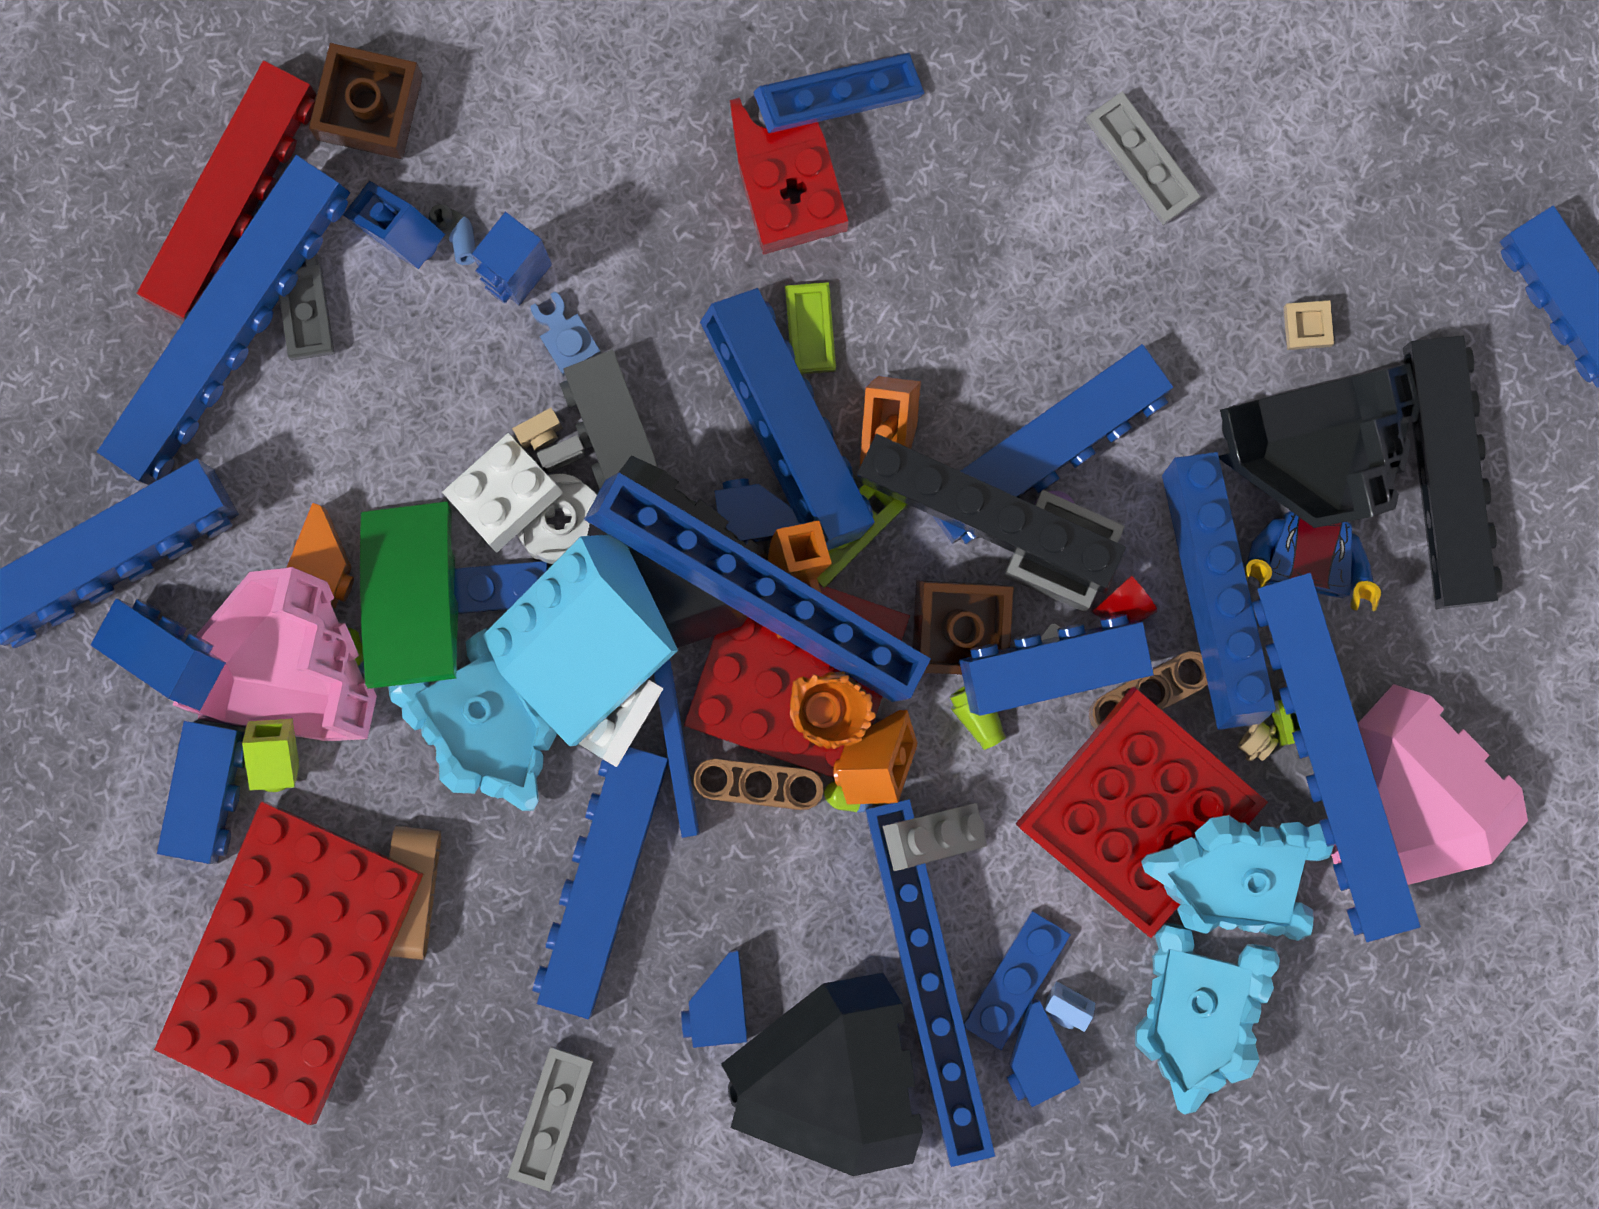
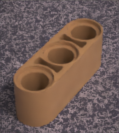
[1088,651,1208,730]
[694,759,823,810]
[389,825,441,960]

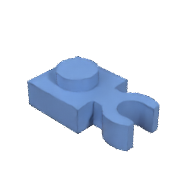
[531,292,601,376]

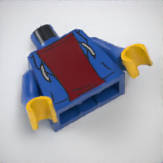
[1244,511,1381,611]

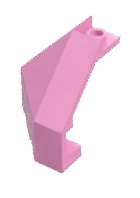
[173,567,377,741]
[1331,684,1528,885]

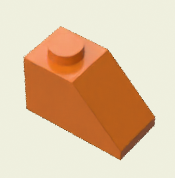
[859,376,921,469]
[286,503,354,608]
[834,710,918,804]

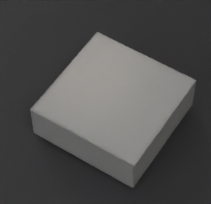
[537,435,586,473]

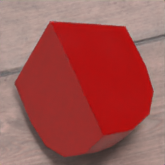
[1092,575,1157,622]

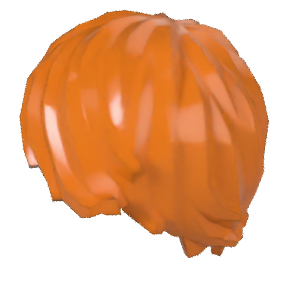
[790,671,876,749]

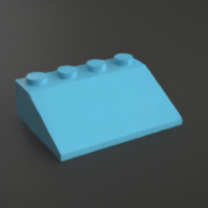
[483,535,678,746]

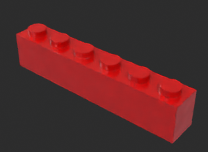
[136,60,317,321]

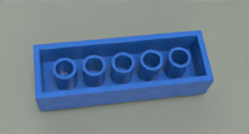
[0,458,239,648]

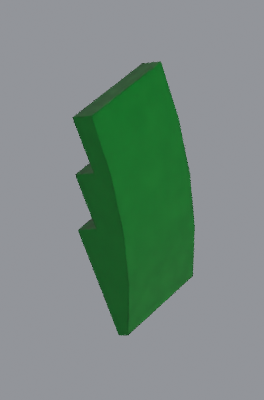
[360,501,458,689]

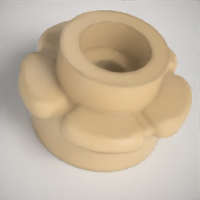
[1238,722,1279,761]

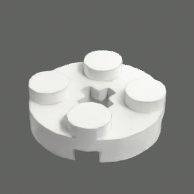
[517,474,597,564]

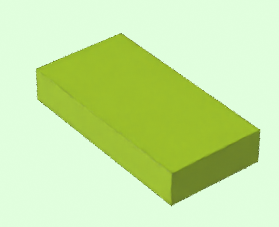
[785,282,836,374]

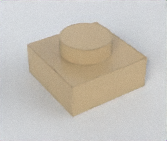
[1283,300,1334,350]
[512,407,563,451]

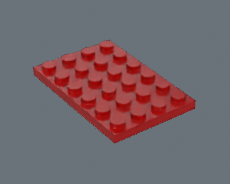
[154,801,424,1125]

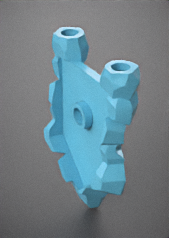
[388,627,557,811]
[1141,815,1334,941]
[1135,923,1280,1115]

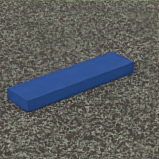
[753,53,924,133]
[654,659,700,838]

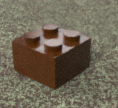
[309,43,423,160]
[912,580,1014,675]

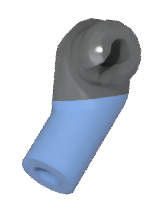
[429,204,476,265]

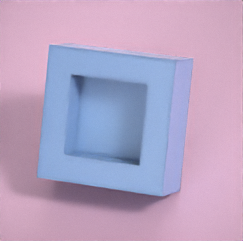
[1045,981,1096,1032]

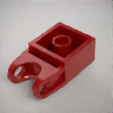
[730,97,849,255]

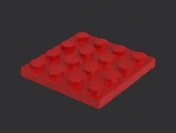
[684,584,910,778]
[1015,687,1268,938]

